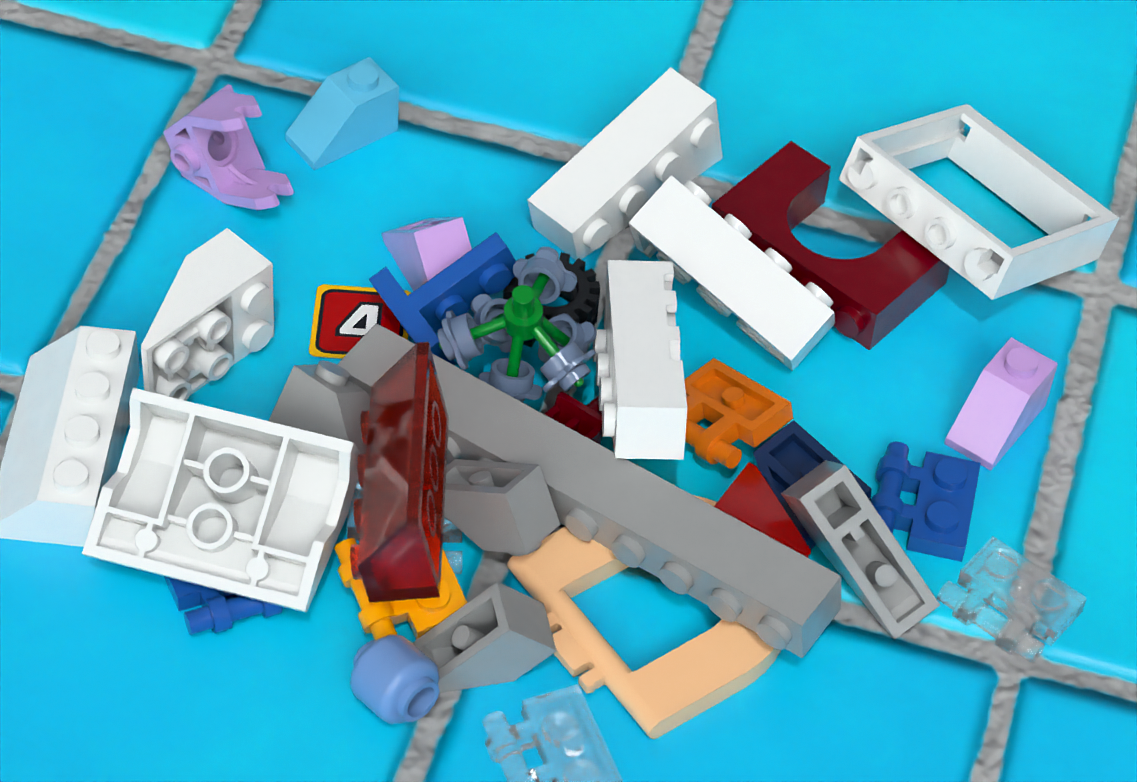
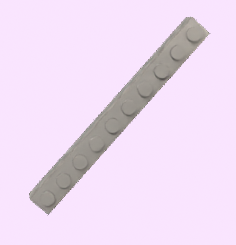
[337,323,841,658]

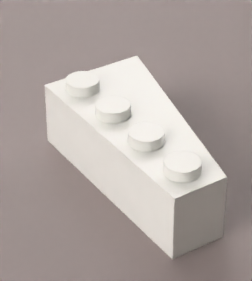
[527,67,723,260]
[628,175,835,371]
[593,260,687,460]

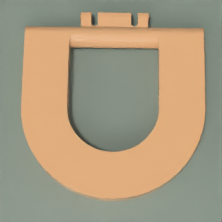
[507,495,781,739]

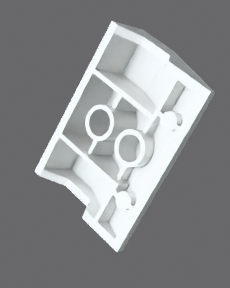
[82,388,364,613]

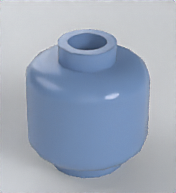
[350,635,439,724]

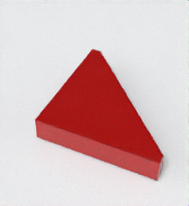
[714,462,811,558]

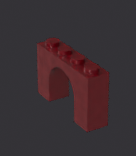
[711,141,950,350]

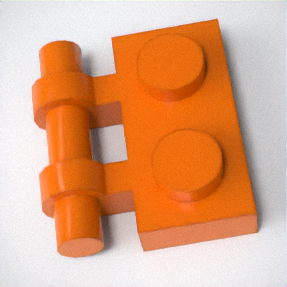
[684,358,793,469]

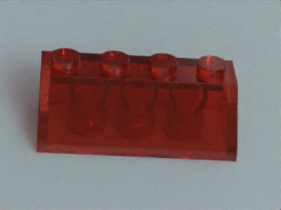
[350,342,449,603]

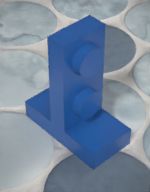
[369,232,516,366]

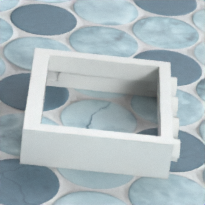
[839,104,1119,300]

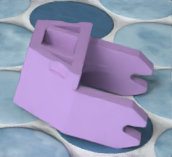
[163,84,294,210]

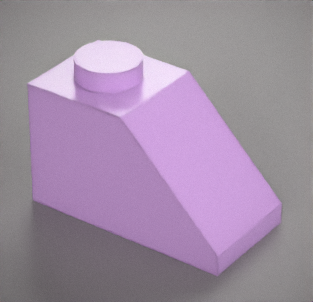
[381,217,472,291]
[944,337,1058,471]

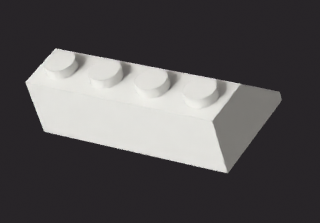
[0,326,140,547]

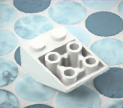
[141,228,274,401]

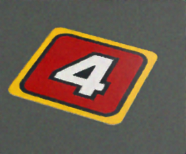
[309,284,411,359]

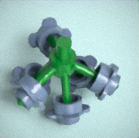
[438,247,597,403]

